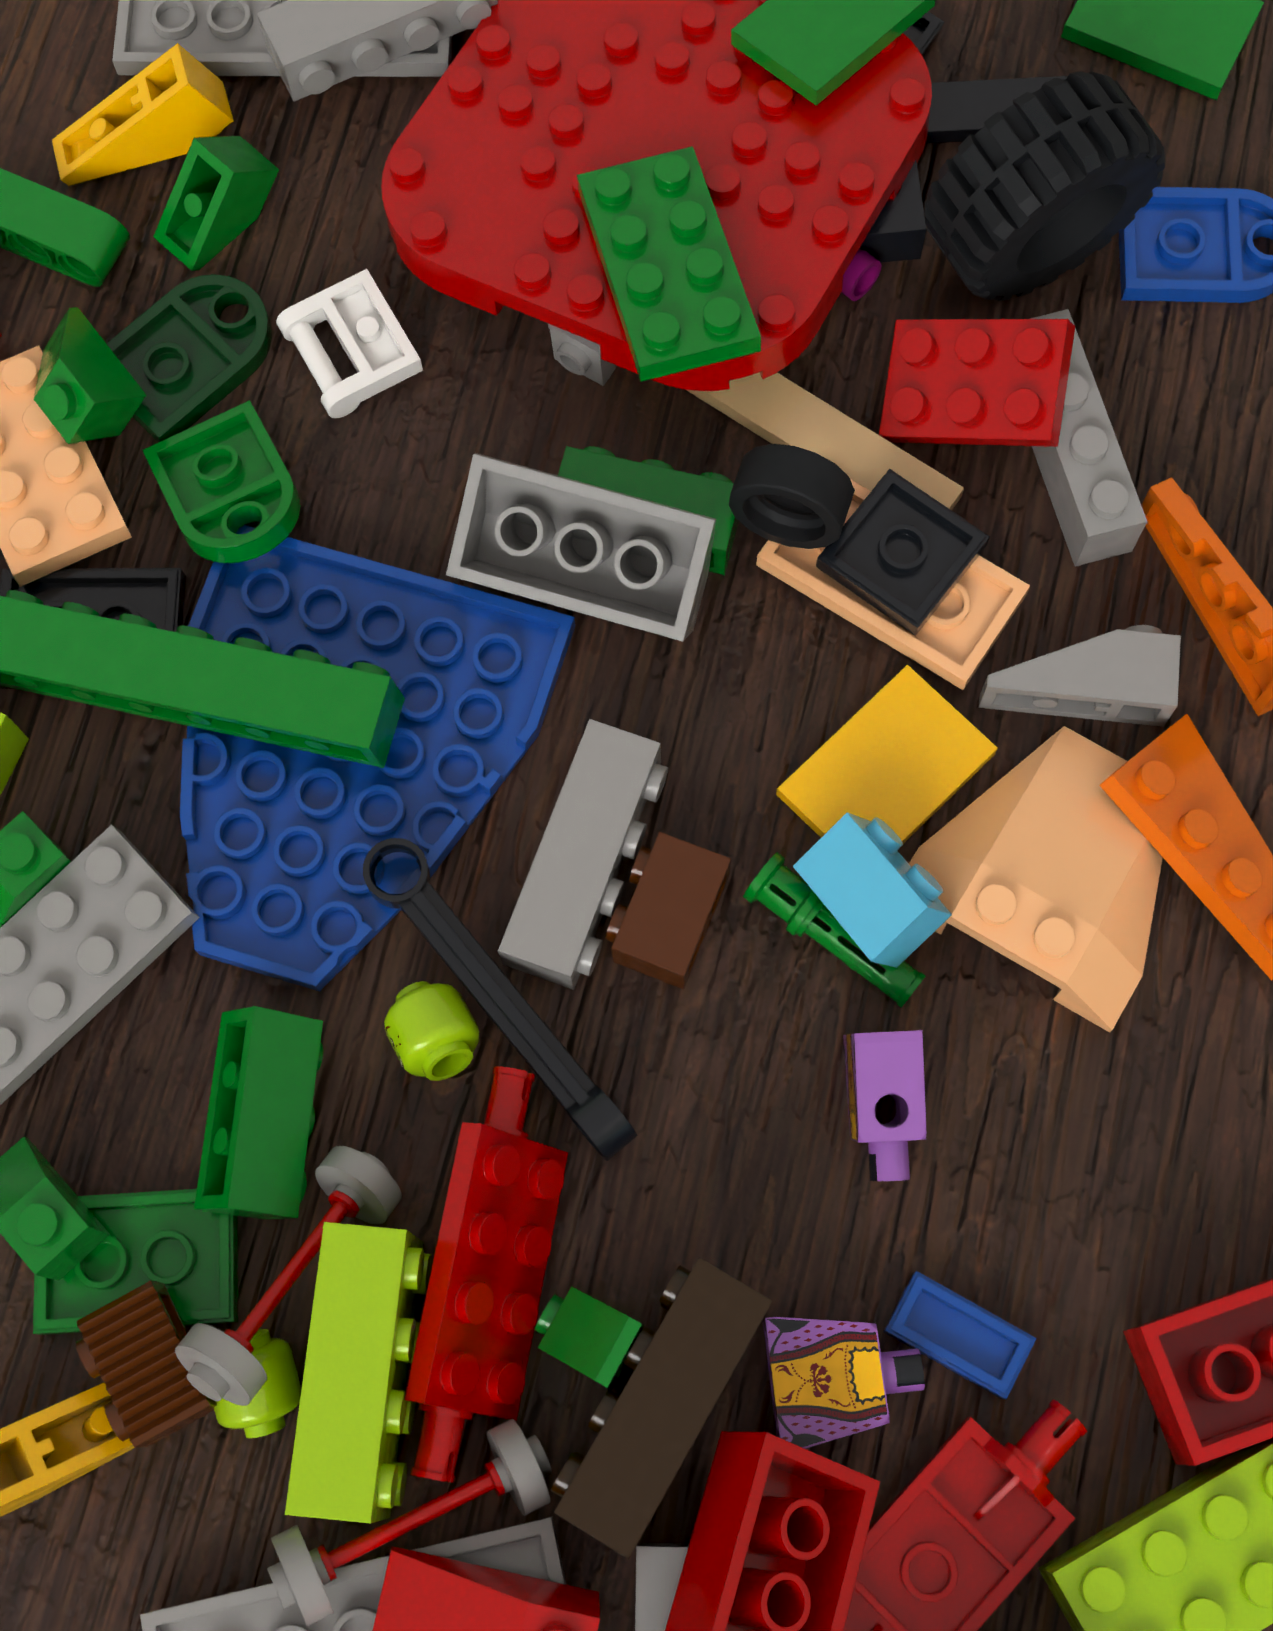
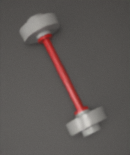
[175,1146,402,1406]
[267,1418,552,1627]

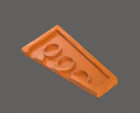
[1141,477,1273,716]
[1099,713,1273,981]

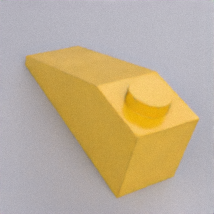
[52,43,234,186]
[0,1383,136,1517]

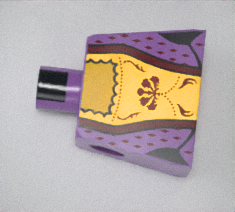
[843,1030,927,1181]
[762,1317,925,1448]

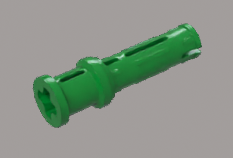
[743,852,926,1008]

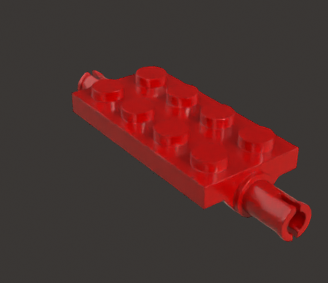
[404,1066,568,1483]
[844,1399,1087,1631]

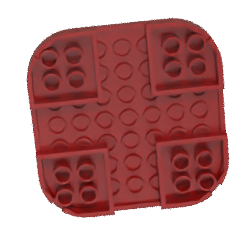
[381,0,932,391]

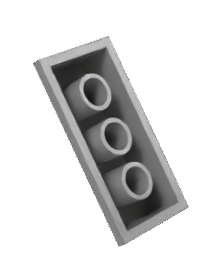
[446,453,716,642]

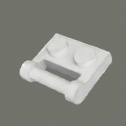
[276,269,423,418]

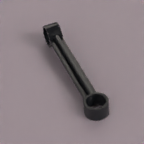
[363,838,638,1161]

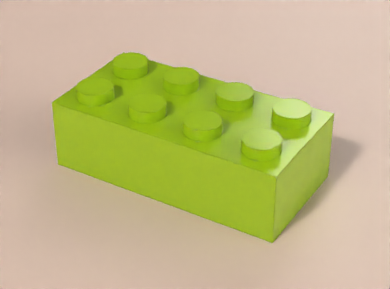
[285,1222,432,1524]
[1038,1438,1273,1631]

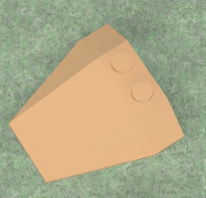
[909,726,1163,1033]

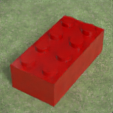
[1123,1278,1273,1466]
[665,1431,880,1631]

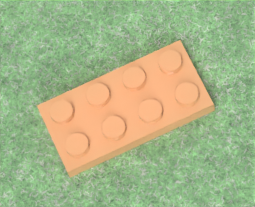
[0,345,132,587]
[756,479,1030,690]

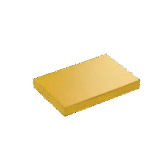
[776,665,998,844]

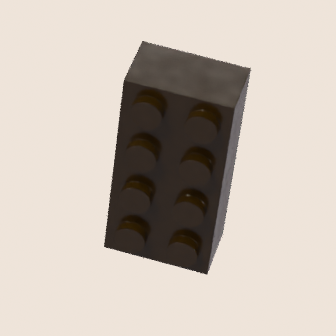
[551,1257,772,1560]

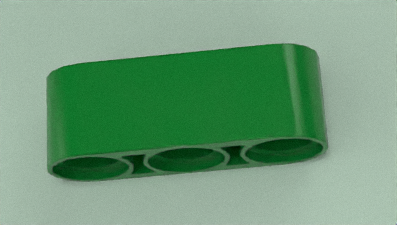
[0,168,130,287]

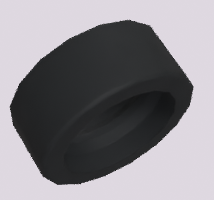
[728,444,855,549]

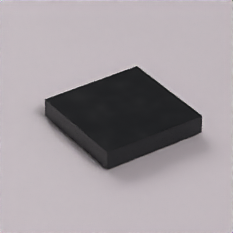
[816,469,990,636]

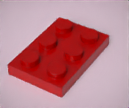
[879,319,1075,447]

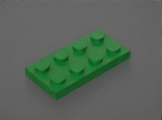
[577,146,761,382]

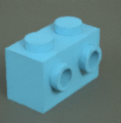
[793,812,952,968]

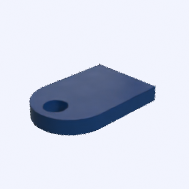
[1119,187,1273,303]

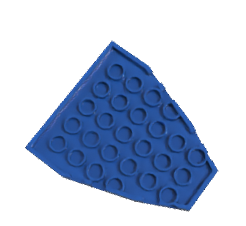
[180,525,575,991]

